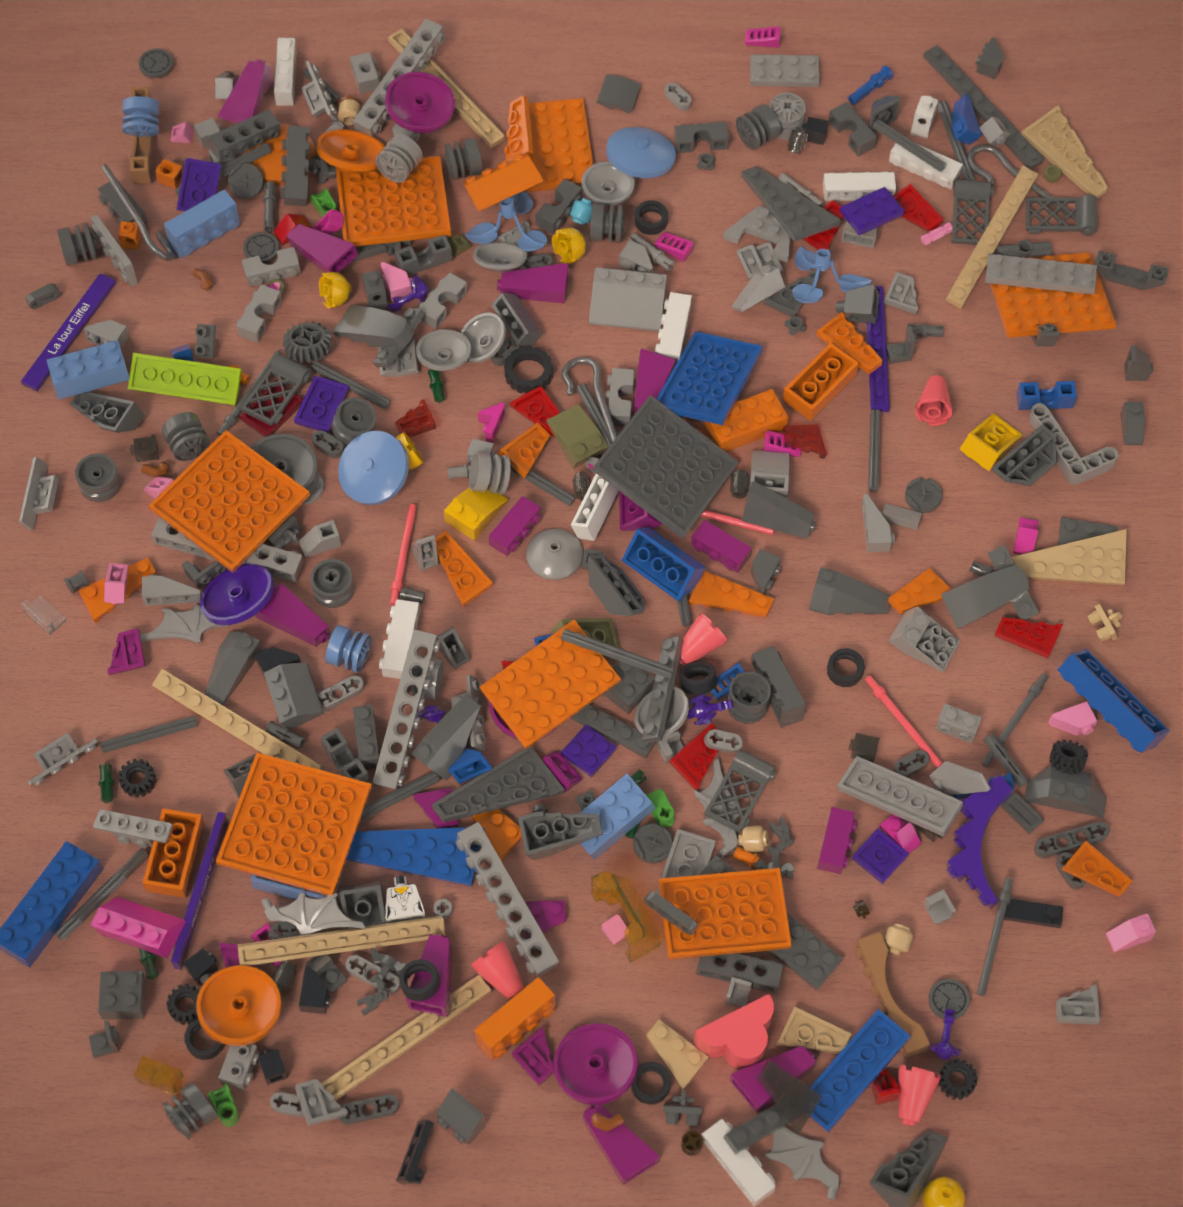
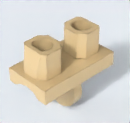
[1087,604,1123,642]

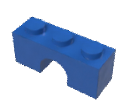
[1016,381,1077,410]

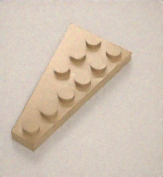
[1021,105,1108,199]
[1012,529,1127,586]

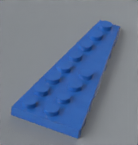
[346,827,485,887]

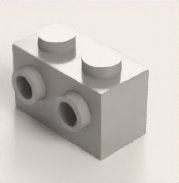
[935,704,982,743]
[218,1044,261,1091]

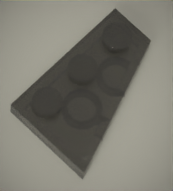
[757,1060,822,1133]

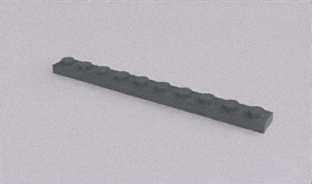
[923,45,1044,170]

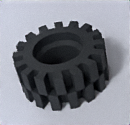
[1049,739,1088,774]
[118,759,156,798]
[166,984,200,1025]
[938,1059,978,1100]

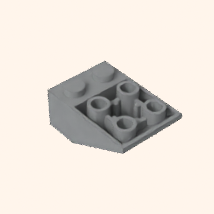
[750,450,789,498]
[889,607,960,672]

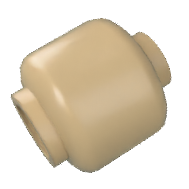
[338,99,361,125]
[739,825,769,853]
[884,923,913,955]

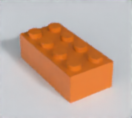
[782,342,859,421]
[705,389,788,452]
[142,808,205,898]
[474,977,556,1061]

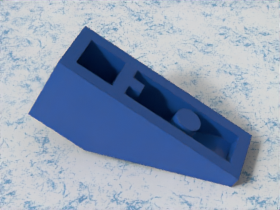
[951,93,982,145]

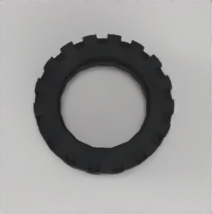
[504,346,553,394]

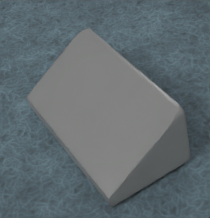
[882,503,922,530]

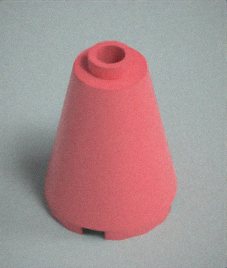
[915,375,952,426]
[679,613,727,666]
[471,941,525,1000]
[899,1065,941,1126]

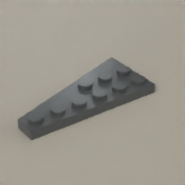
[741,166,841,241]
[432,746,565,823]

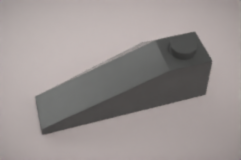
[70,392,144,433]
[809,567,892,615]
[205,632,262,706]
[411,694,481,780]
[518,812,603,861]
[870,1130,948,1207]

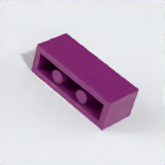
[489,496,542,557]
[691,520,752,573]
[817,807,857,874]

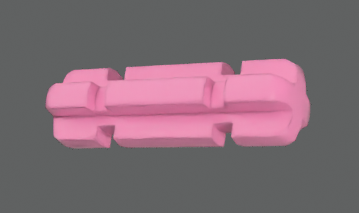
[920,222,953,245]

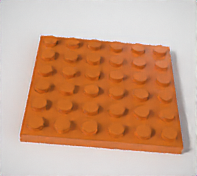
[336,156,451,246]
[985,252,1116,338]
[148,430,310,573]
[216,752,372,896]

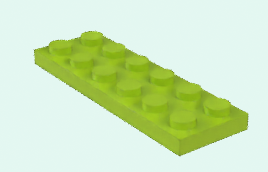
[128,353,242,406]

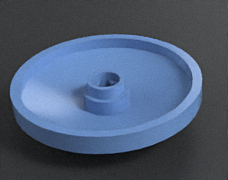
[606,127,676,178]
[338,431,409,505]

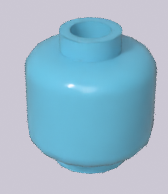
[570,198,592,225]

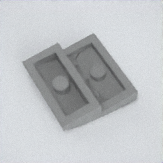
[736,242,783,280]
[378,339,419,377]

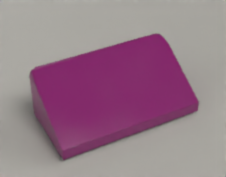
[542,751,583,793]

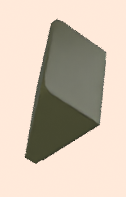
[447,234,472,257]

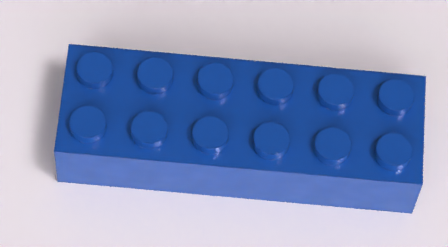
[1057,649,1170,753]
[0,841,103,968]

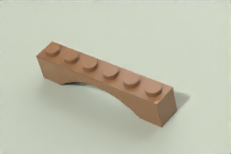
[130,86,152,184]
[854,932,930,1059]

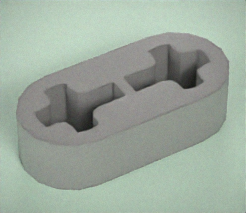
[664,83,692,111]
[704,730,742,753]
[270,1092,304,1117]

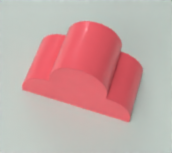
[693,994,774,1070]

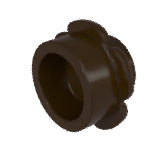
[853,899,870,919]

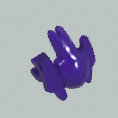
[388,275,428,312]
[687,694,734,725]
[418,705,446,724]
[929,1008,961,1060]

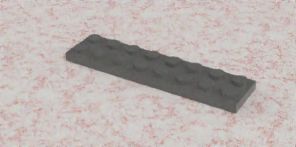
[699,855,843,991]

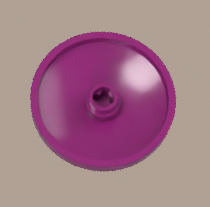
[385,72,455,133]
[553,1023,638,1105]

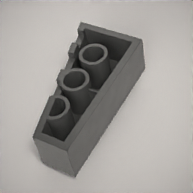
[281,125,310,207]
[751,646,806,728]

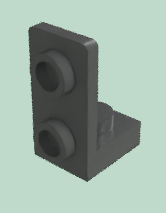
[886,327,917,364]
[182,560,226,588]
[89,1020,121,1058]

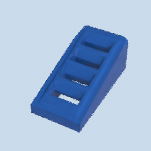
[711,662,745,700]

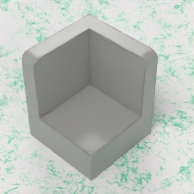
[657,731,684,764]
[924,890,956,925]
[725,977,752,1008]

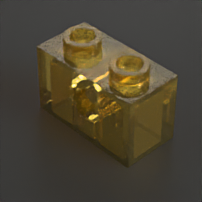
[134,1056,184,1096]

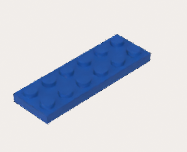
[796,1009,911,1133]

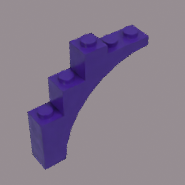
[946,775,1012,909]

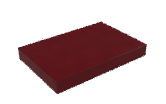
[240,380,303,437]

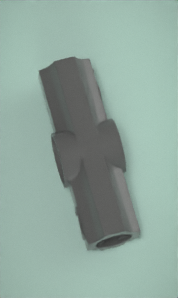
[996,240,1052,258]

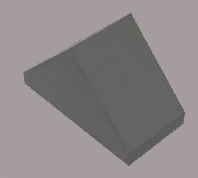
[438,627,471,669]

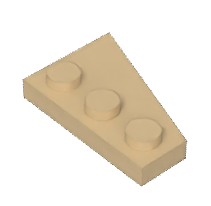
[777,1007,851,1054]
[646,1019,709,1090]

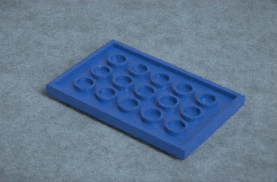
[657,331,763,425]

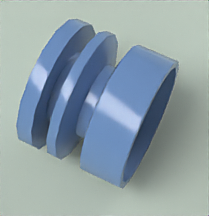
[122,96,159,137]
[325,625,372,673]

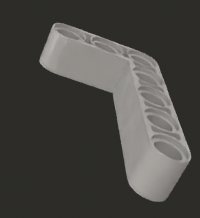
[1029,403,1118,485]

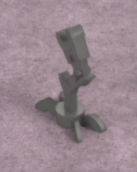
[754,817,795,879]
[357,948,405,1016]

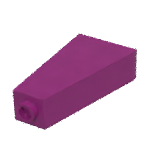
[218,59,270,123]
[286,224,358,273]
[497,263,568,303]
[634,348,675,415]
[255,583,330,647]
[405,934,452,1017]
[730,1046,816,1113]
[582,1104,660,1185]

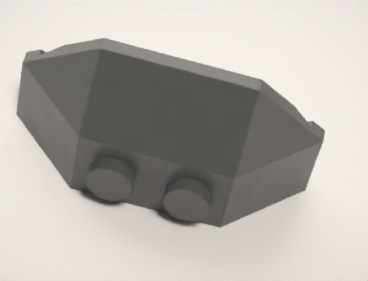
[991,425,1056,486]
[588,554,645,616]
[1024,766,1106,818]

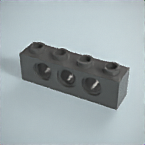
[208,109,281,162]
[696,953,783,994]

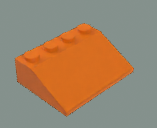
[463,153,543,211]

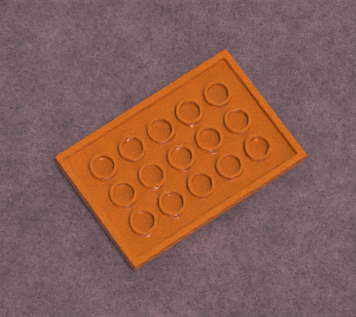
[526,98,593,192]
[479,620,621,750]
[658,868,792,960]

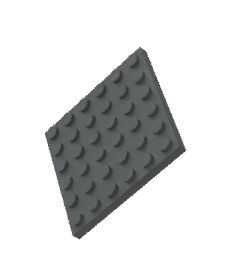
[592,395,739,539]

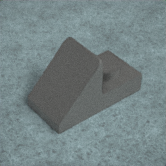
[305,955,347,995]

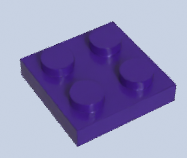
[561,724,617,778]
[852,829,909,884]

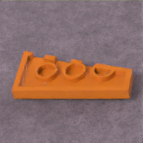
[504,95,533,162]
[817,312,882,375]
[435,530,493,607]
[78,557,157,624]
[689,571,774,618]

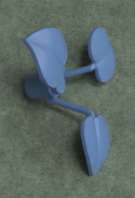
[465,190,547,251]
[792,246,871,303]

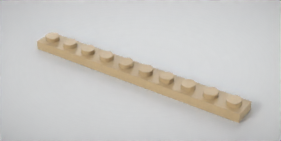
[388,29,505,149]
[945,166,1038,309]
[152,669,323,770]
[238,916,445,966]
[321,975,491,1101]

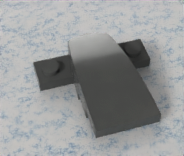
[333,305,425,368]
[941,545,1039,629]

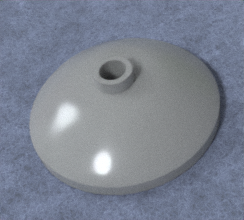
[582,162,634,205]
[473,242,527,272]
[461,313,506,363]
[416,330,471,371]
[526,529,583,580]
[634,687,689,737]

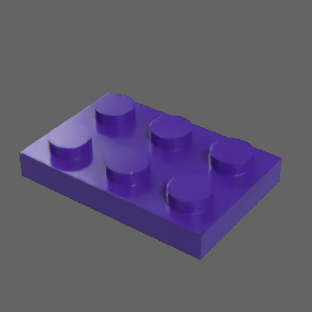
[177,158,221,212]
[840,187,904,236]
[294,376,349,434]

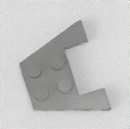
[723,206,790,262]

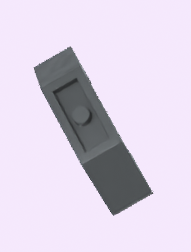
[1095,250,1169,290]
[1031,324,1059,347]

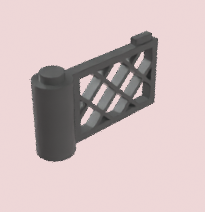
[951,179,994,245]
[1026,195,1098,236]
[240,354,312,426]
[704,749,777,833]

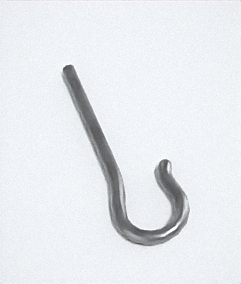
[967,144,1071,219]
[101,164,175,262]
[561,357,617,443]

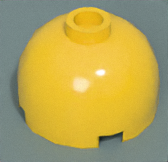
[552,227,586,264]
[319,272,351,309]
[396,432,424,470]
[921,1177,965,1207]

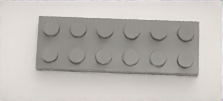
[985,254,1097,294]
[837,756,963,837]

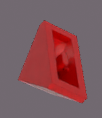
[273,213,313,245]
[871,1069,900,1105]

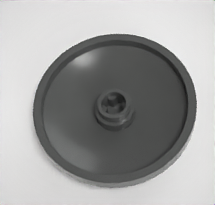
[251,434,318,490]

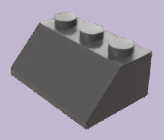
[264,662,324,729]

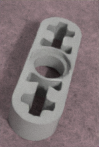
[318,676,364,713]
[345,955,400,995]

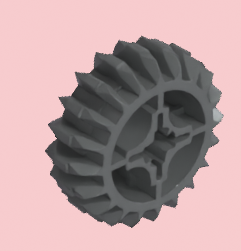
[283,321,333,364]

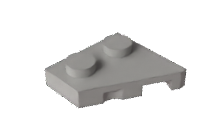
[884,272,918,314]
[1056,985,1100,1025]
[295,1079,348,1126]

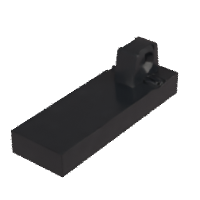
[1004,899,1063,928]
[396,1120,434,1185]

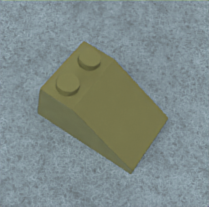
[546,404,608,469]
[551,618,620,657]

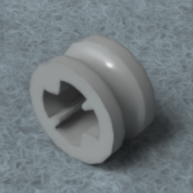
[434,899,452,919]

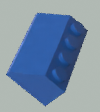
[621,527,706,601]

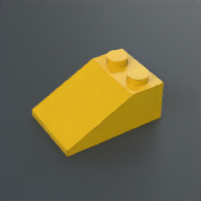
[959,413,1023,471]
[444,487,509,541]

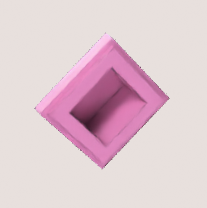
[170,122,194,143]
[601,914,630,945]

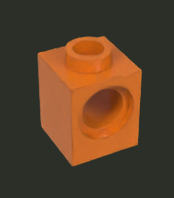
[155,159,183,189]
[118,221,142,250]

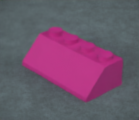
[90,897,186,958]

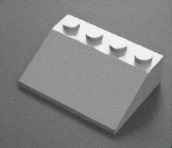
[589,267,667,332]

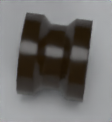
[681,1131,703,1156]

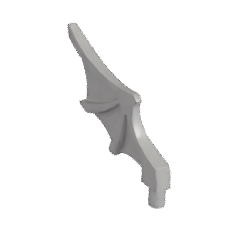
[140,604,229,643]
[694,759,745,858]
[261,892,366,936]
[762,1109,839,1200]

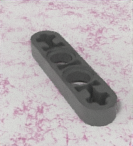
[1034,822,1110,858]

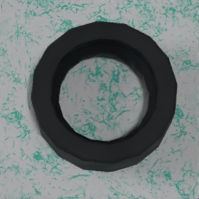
[635,200,668,235]
[827,648,865,687]
[679,661,717,695]
[399,959,440,1002]
[184,1019,225,1060]
[631,1062,671,1105]

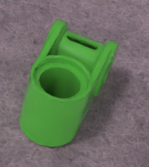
[310,188,337,218]
[646,788,675,829]
[207,1083,239,1127]

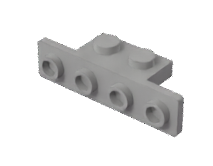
[301,60,338,121]
[19,457,59,530]
[451,674,486,752]
[27,733,98,786]
[93,810,173,848]

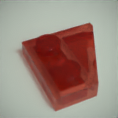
[395,399,436,437]
[782,425,827,459]

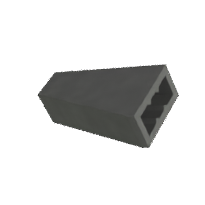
[742,481,816,539]

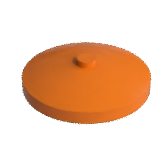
[245,124,316,184]
[316,129,385,171]
[196,965,281,1046]

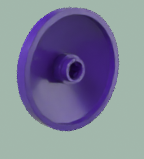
[200,564,274,625]

